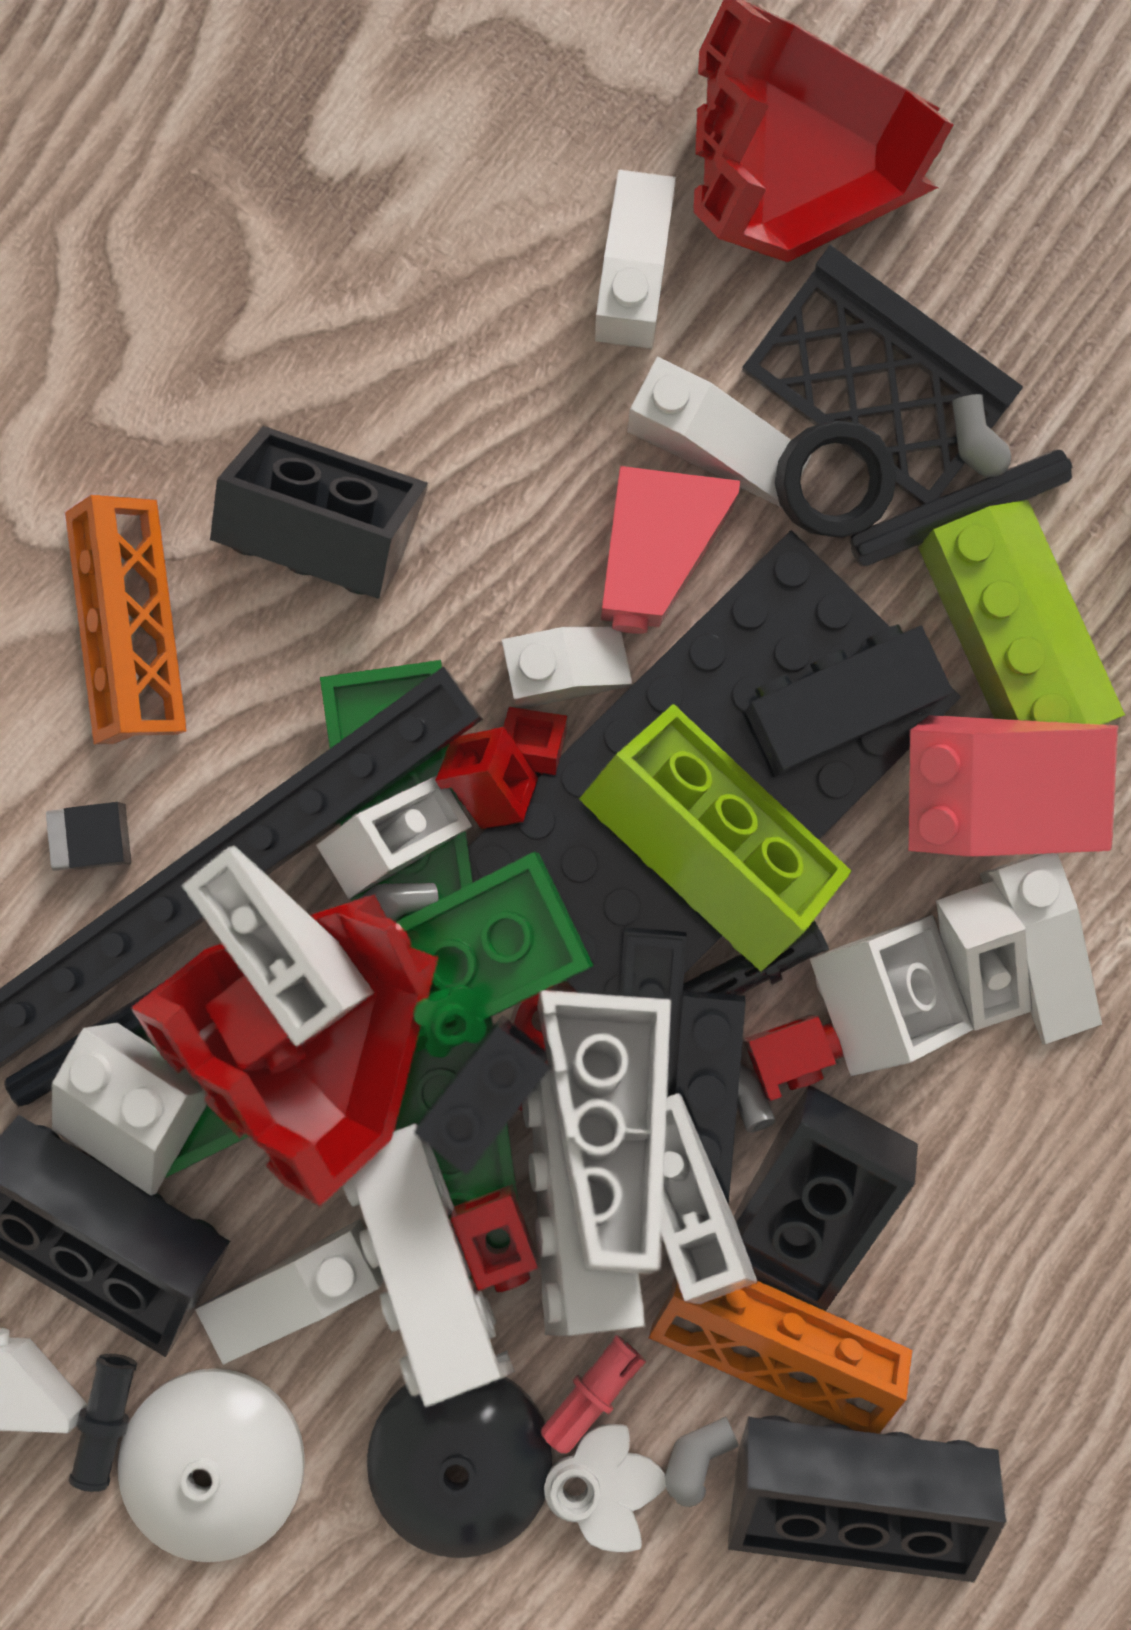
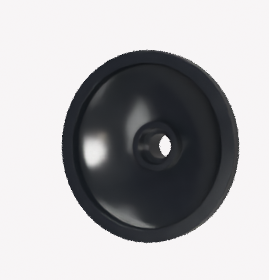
[367,1376,552,1558]

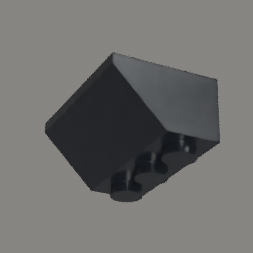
[210,426,428,599]

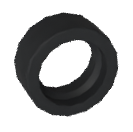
[775,420,897,538]

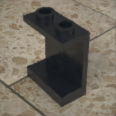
[414,1015,551,1175]

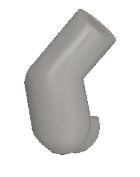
[952,394,1011,478]
[360,883,438,922]
[737,1064,775,1132]
[665,1417,739,1507]

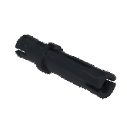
[680,920,829,1022]

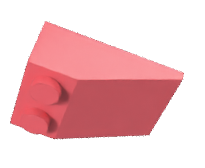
[908,715,1118,857]

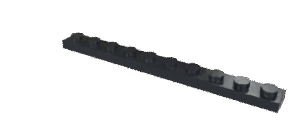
[0,666,483,1068]

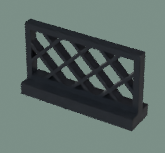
[742,245,1023,505]

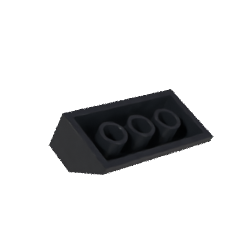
[0,1115,230,1357]
[728,1416,1007,1583]

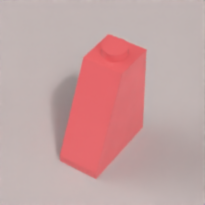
[601,466,740,634]

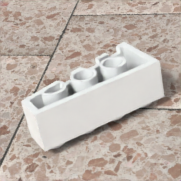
[538,991,671,1274]
[522,1071,645,1336]
[343,1124,515,1407]

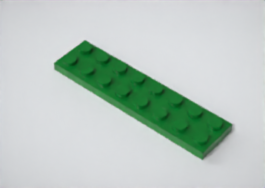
[154,852,594,1179]

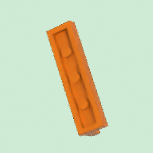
[65,495,187,744]
[648,1275,913,1434]

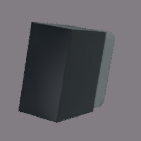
[46,802,132,871]

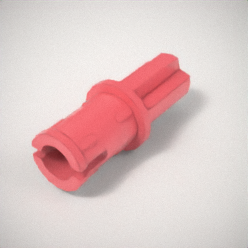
[541,1335,647,1454]

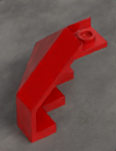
[693,0,954,263]
[131,894,438,1206]

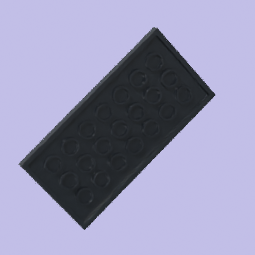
[468,530,961,996]

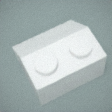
[810,915,974,1076]
[52,1023,207,1195]

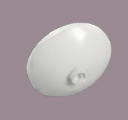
[118,1368,305,1562]

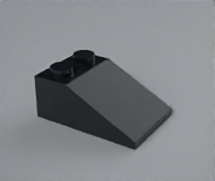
[733,1085,918,1311]

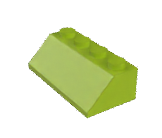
[918,500,1125,725]
[579,704,852,972]

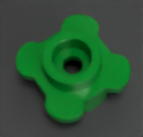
[413,985,486,1058]

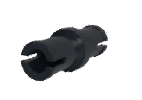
[68,1354,137,1492]

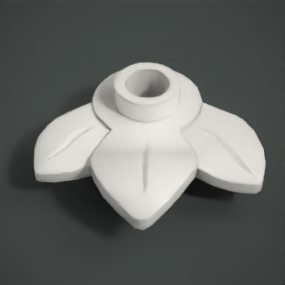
[544,1424,666,1552]

